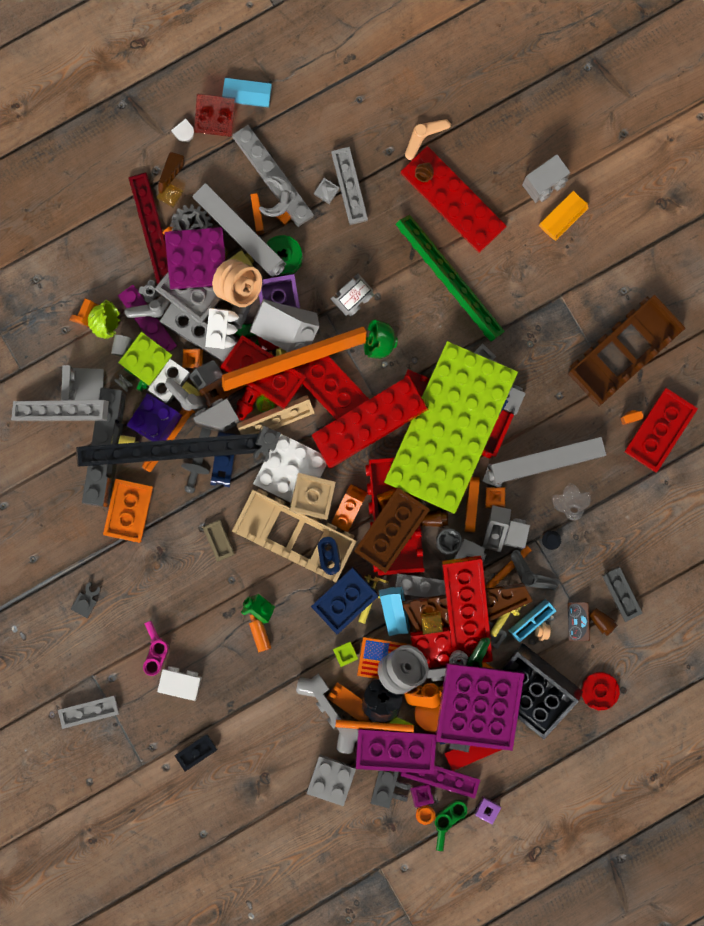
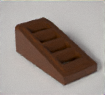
[158,152,184,194]

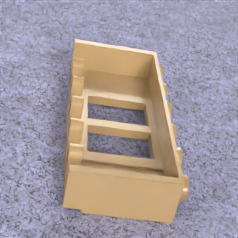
[232,489,357,583]

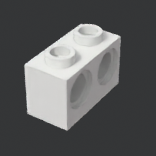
[148,359,190,405]

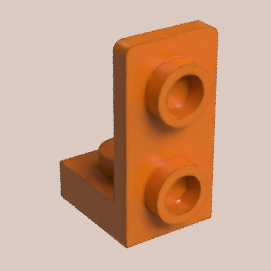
[331,484,367,532]

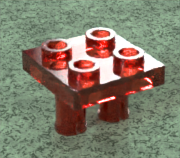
[194,93,236,137]

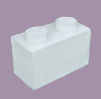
[157,666,202,701]

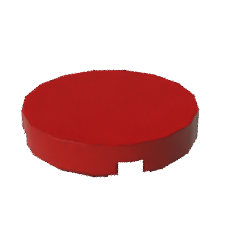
[581,672,620,711]

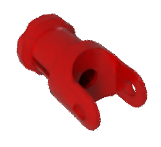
[235,386,261,420]

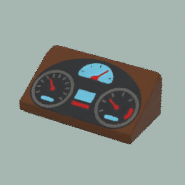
[567,602,590,641]

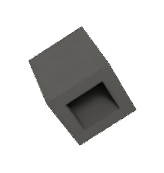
[189,360,223,392]

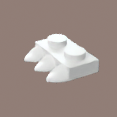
[205,308,239,349]

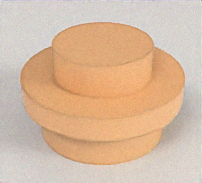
[535,622,551,641]

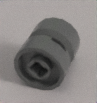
[436,529,462,554]

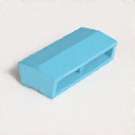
[222,78,272,108]
[379,587,411,636]
[508,599,556,642]

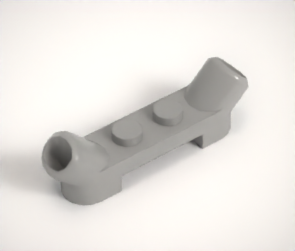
[296,673,358,754]

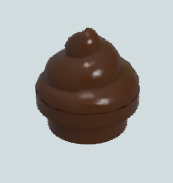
[415,163,434,182]

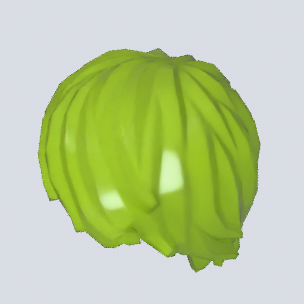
[88,299,120,339]

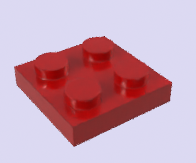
[410,627,452,668]

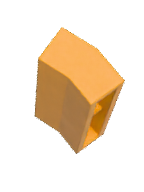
[539,191,589,241]

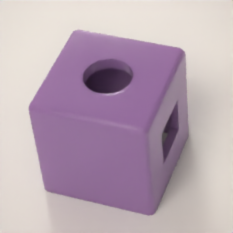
[474,796,501,824]

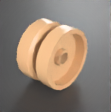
[212,259,262,307]

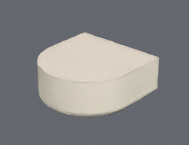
[171,119,194,142]

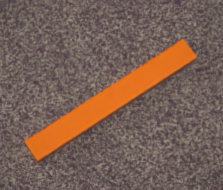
[222,327,367,391]

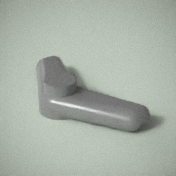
[124,295,170,318]
[165,378,213,411]

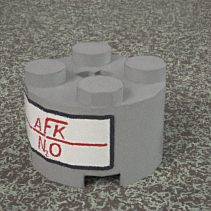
[331,274,375,317]

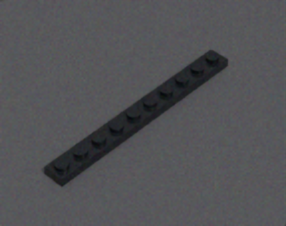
[76,434,270,467]

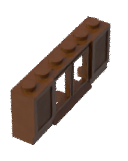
[568,295,686,407]

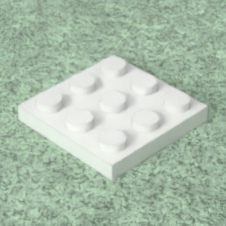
[253,434,327,503]

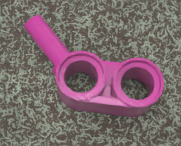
[143,621,169,676]

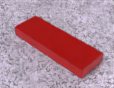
[444,746,502,771]

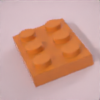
[103,479,154,543]

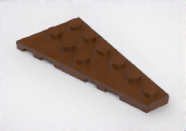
[402,583,533,632]

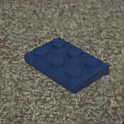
[311,567,380,634]

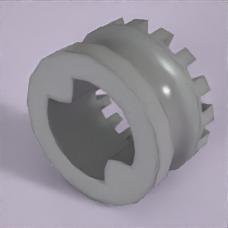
[114,374,133,392]

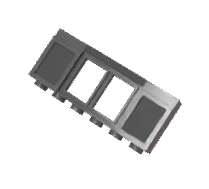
[82,387,127,508]

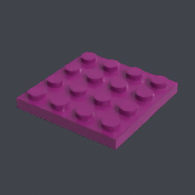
[435,663,524,751]

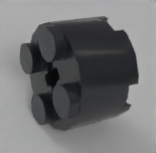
[362,679,403,723]

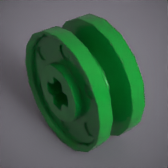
[266,235,303,277]

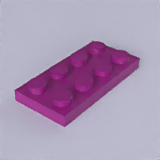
[355,729,436,774]

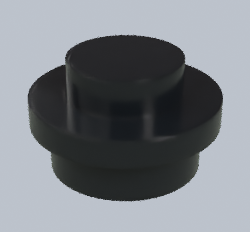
[542,531,561,550]

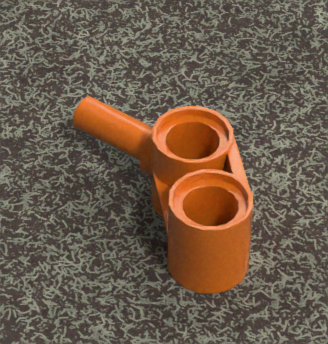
[404,683,443,708]

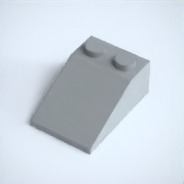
[250,299,319,352]

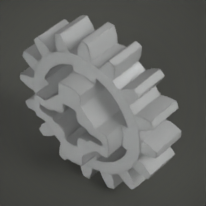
[170,204,213,231]

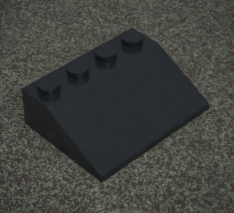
[500,643,583,739]

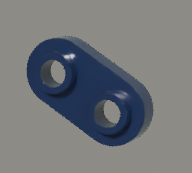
[318,537,341,575]

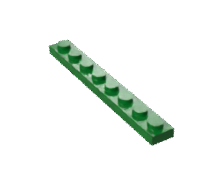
[395,214,505,342]

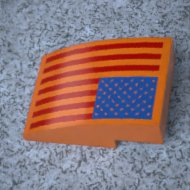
[357,637,412,679]

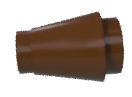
[420,509,448,528]
[589,608,618,636]

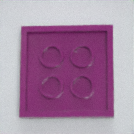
[165,227,226,290]

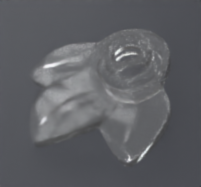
[552,483,591,520]

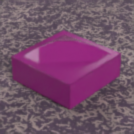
[410,784,434,808]

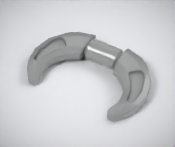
[259,175,292,217]

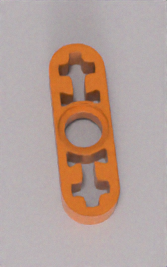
[464,477,480,533]

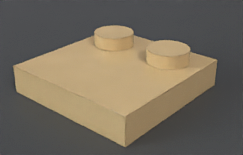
[289,473,336,520]

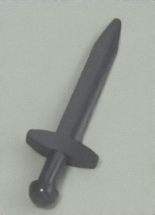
[181,407,211,493]

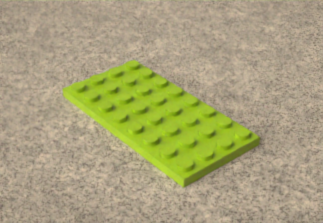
[384,341,518,514]

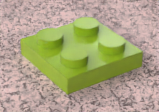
[118,332,172,386]

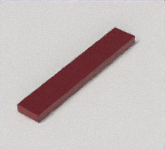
[128,172,168,285]

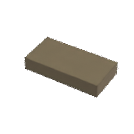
[203,519,235,562]

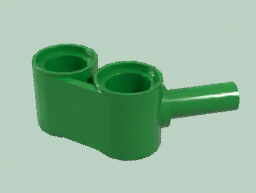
[434,799,467,851]

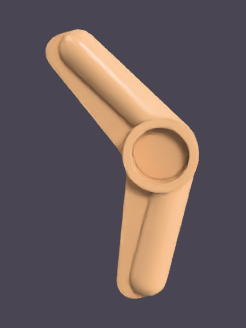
[405,119,451,160]

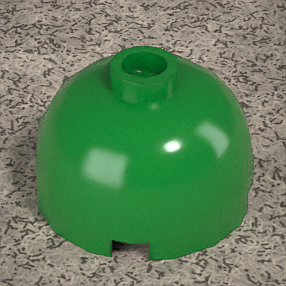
[364,320,398,359]

